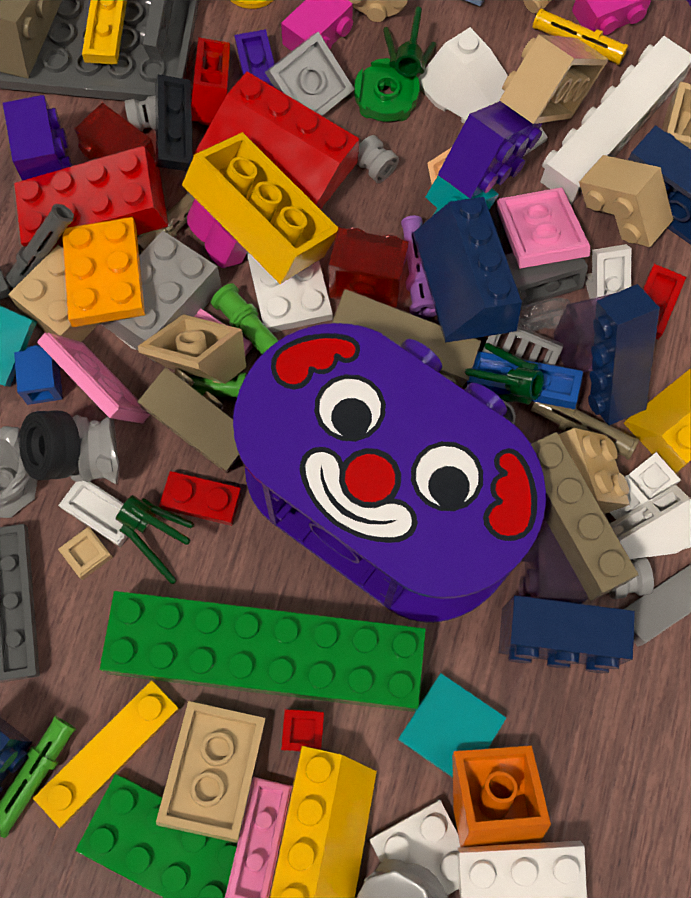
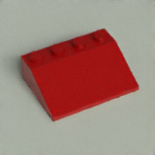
[193,71,360,210]

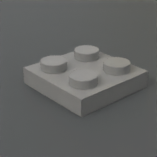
[265,32,354,116]

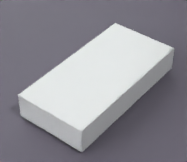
[58,481,128,548]

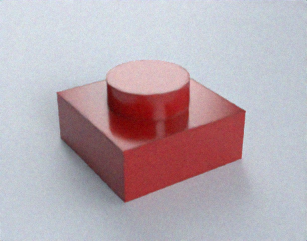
[281,709,324,752]

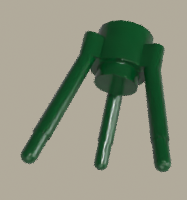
[383,6,437,77]
[465,343,544,405]
[115,495,194,584]

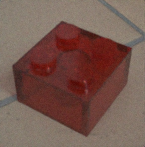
[329,227,409,309]

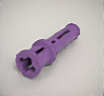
[401,215,437,319]

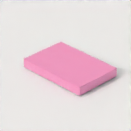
[496,188,590,269]
[37,332,150,423]

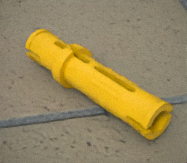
[532,8,628,65]

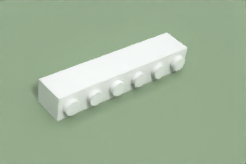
[540,36,691,205]

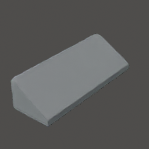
[624,564,691,647]

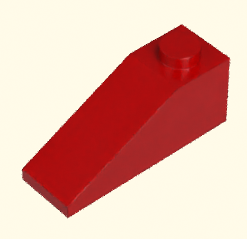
[191,37,230,126]

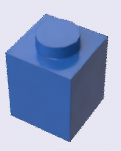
[14,345,63,405]

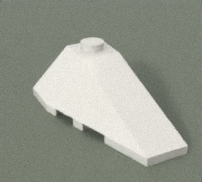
[418,27,548,156]

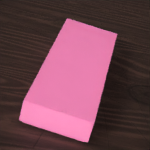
[225,777,292,898]

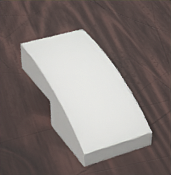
[610,452,681,520]

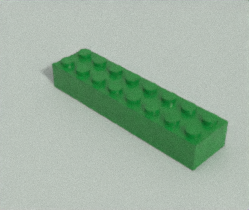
[99,591,426,712]

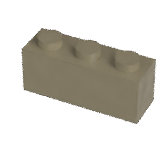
[137,367,240,474]

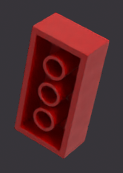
[14,146,169,253]

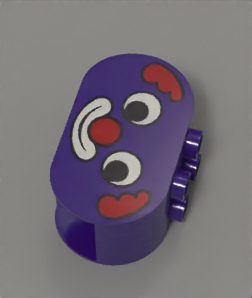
[233,323,546,623]

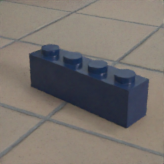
[588,284,660,425]

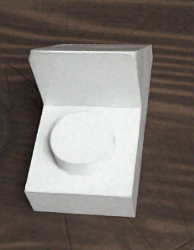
[585,244,632,316]

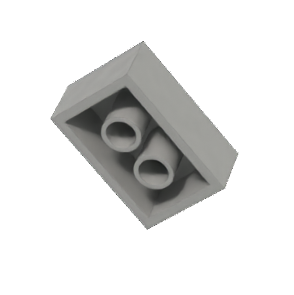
[101,231,222,362]

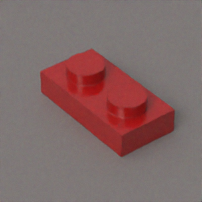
[642,263,686,340]
[159,471,242,526]

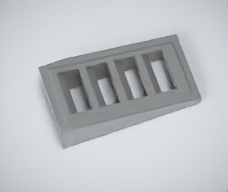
[482,327,563,365]

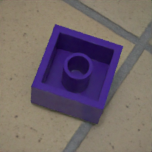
[3,95,72,181]

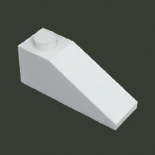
[610,485,691,559]

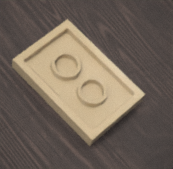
[156,701,266,843]

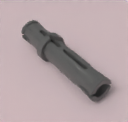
[5,204,74,289]

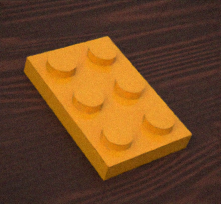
[62,217,145,327]

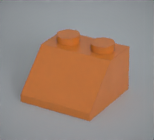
[452,745,551,847]

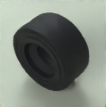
[19,410,80,480]

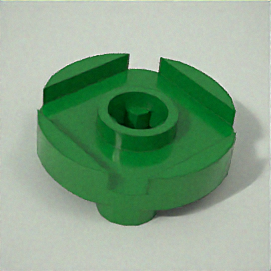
[354,58,420,122]

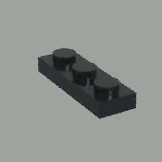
[155,74,193,171]

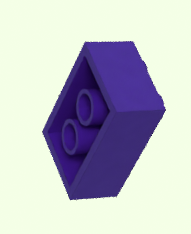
[437,101,543,198]

